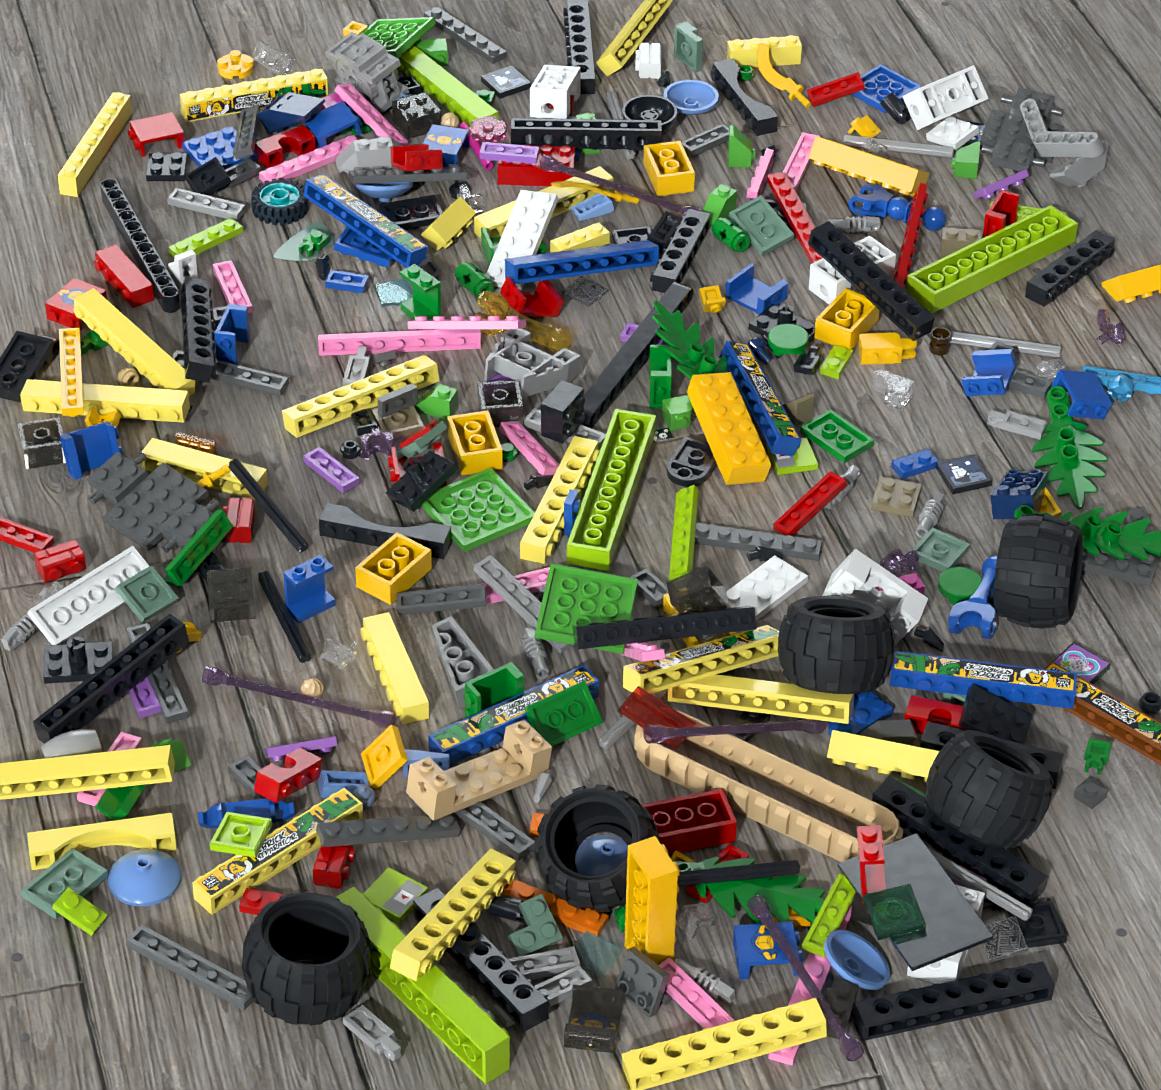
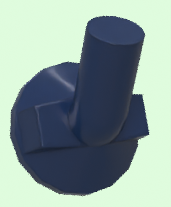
[748,337,772,364]

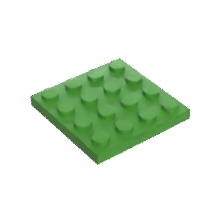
[362,17,436,58]
[421,468,535,552]
[534,563,638,654]

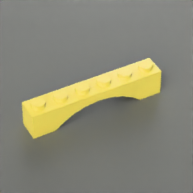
[27,813,177,870]

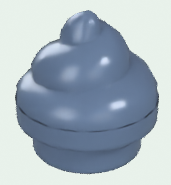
[352,785,376,810]

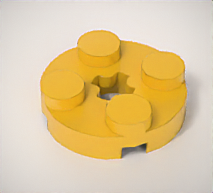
[217,50,254,79]

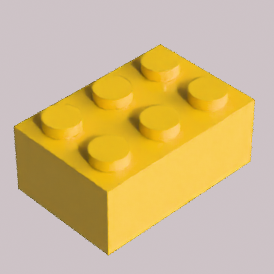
[643,141,695,196]
[814,288,879,349]
[447,411,502,476]
[355,532,432,605]

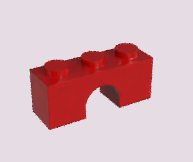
[255,125,316,169]
[904,695,967,734]
[254,748,322,803]

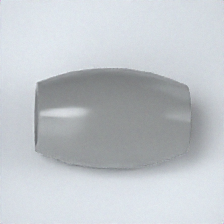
[40,729,102,759]

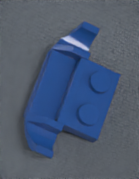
[198,799,295,835]

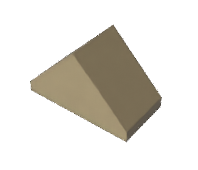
[782,393,814,426]

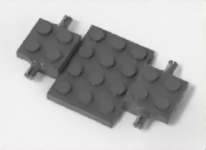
[980,88,1064,172]
[87,452,220,553]

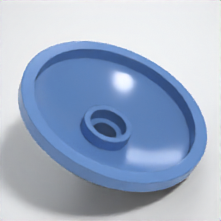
[663,80,719,115]
[356,182,413,202]
[575,834,628,876]
[108,849,181,906]
[824,930,890,990]

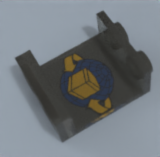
[564,985,623,1054]

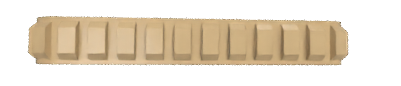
[634,709,903,862]

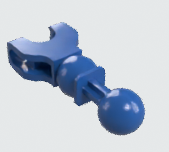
[849,183,947,231]

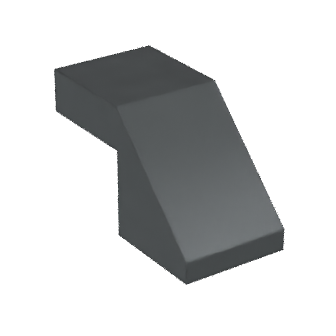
[860,719,918,745]

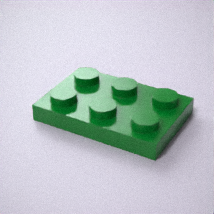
[800,409,874,463]
[524,681,603,746]

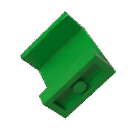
[399,264,441,320]
[649,345,671,408]
[464,662,524,718]

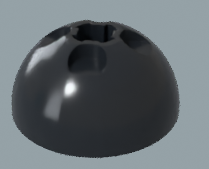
[622,95,677,137]

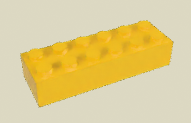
[809,136,930,196]
[687,372,771,485]
[624,836,680,965]

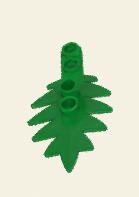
[652,300,752,419]
[1031,386,1107,509]
[1014,505,1161,561]
[672,857,825,924]

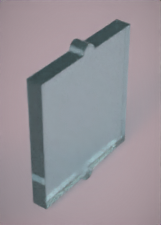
[375,279,413,307]
[573,931,623,979]

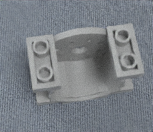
[325,32,409,113]

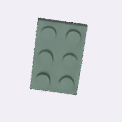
[729,195,794,256]
[21,848,108,920]

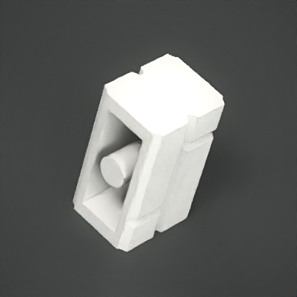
[635,43,661,79]

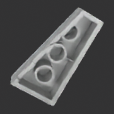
[432,616,494,709]

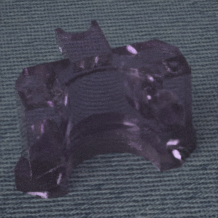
[1097,309,1126,344]
[359,426,394,459]
[880,549,919,577]

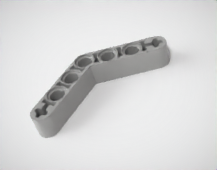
[1020,99,1104,158]

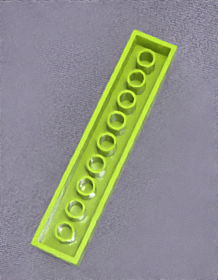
[906,205,1078,313]
[567,409,656,571]
[335,887,510,1085]

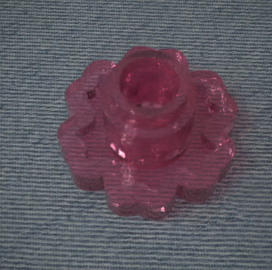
[469,116,507,146]

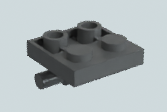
[615,947,671,1017]

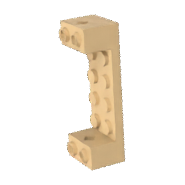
[406,719,552,821]

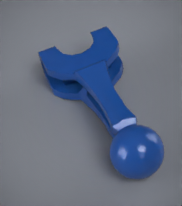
[948,555,998,639]

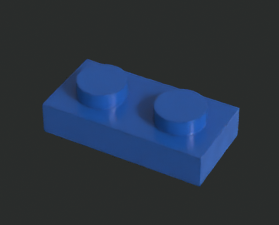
[325,270,369,294]
[892,449,939,479]
[564,489,581,536]

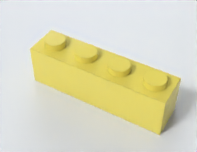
[727,35,802,68]

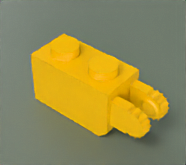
[858,332,917,365]

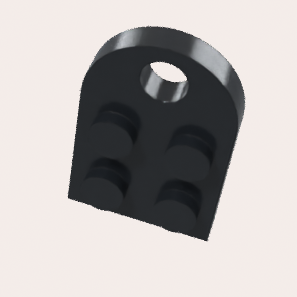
[667,436,717,487]

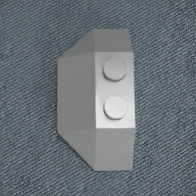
[335,137,401,173]
[1049,140,1109,187]

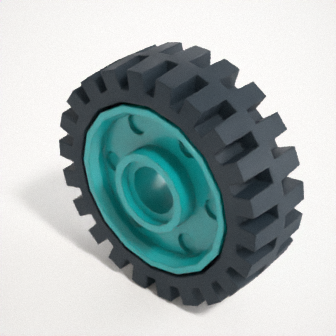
[251,178,308,225]

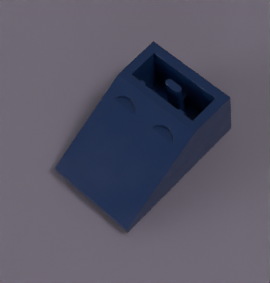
[257,92,325,133]
[990,469,1048,519]

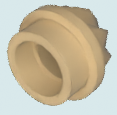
[441,112,459,128]
[118,368,139,387]
[301,677,324,701]

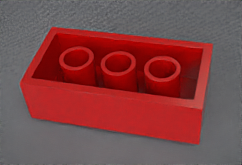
[497,143,575,187]
[641,789,737,855]

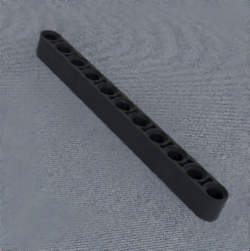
[100,179,180,313]
[582,282,694,429]

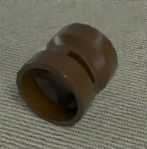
[929,327,951,356]

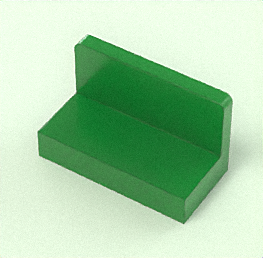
[481,227,501,265]
[95,784,147,821]

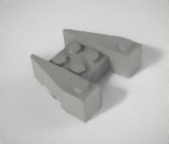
[484,328,581,398]

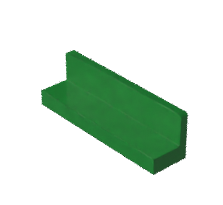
[164,509,233,586]

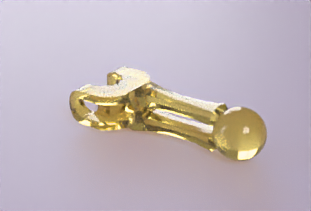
[474,291,572,353]

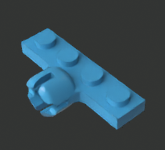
[1081,365,1161,402]

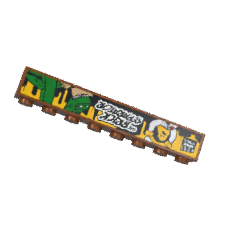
[1043,661,1161,765]

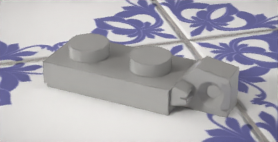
[343,346,370,386]
[987,410,1047,440]
[343,1005,402,1062]

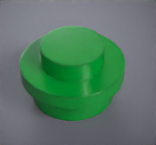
[739,65,754,81]
[501,443,518,462]

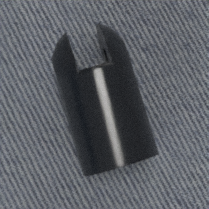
[880,92,911,124]
[489,894,526,923]

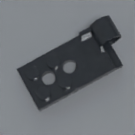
[0,331,60,402]

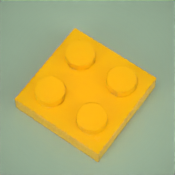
[361,724,408,789]

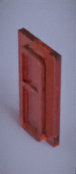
[618,686,696,749]

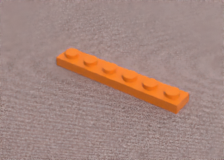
[501,879,609,938]

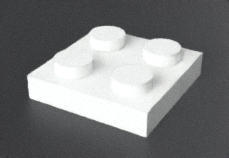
[926,116,979,150]

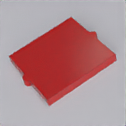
[399,419,438,448]

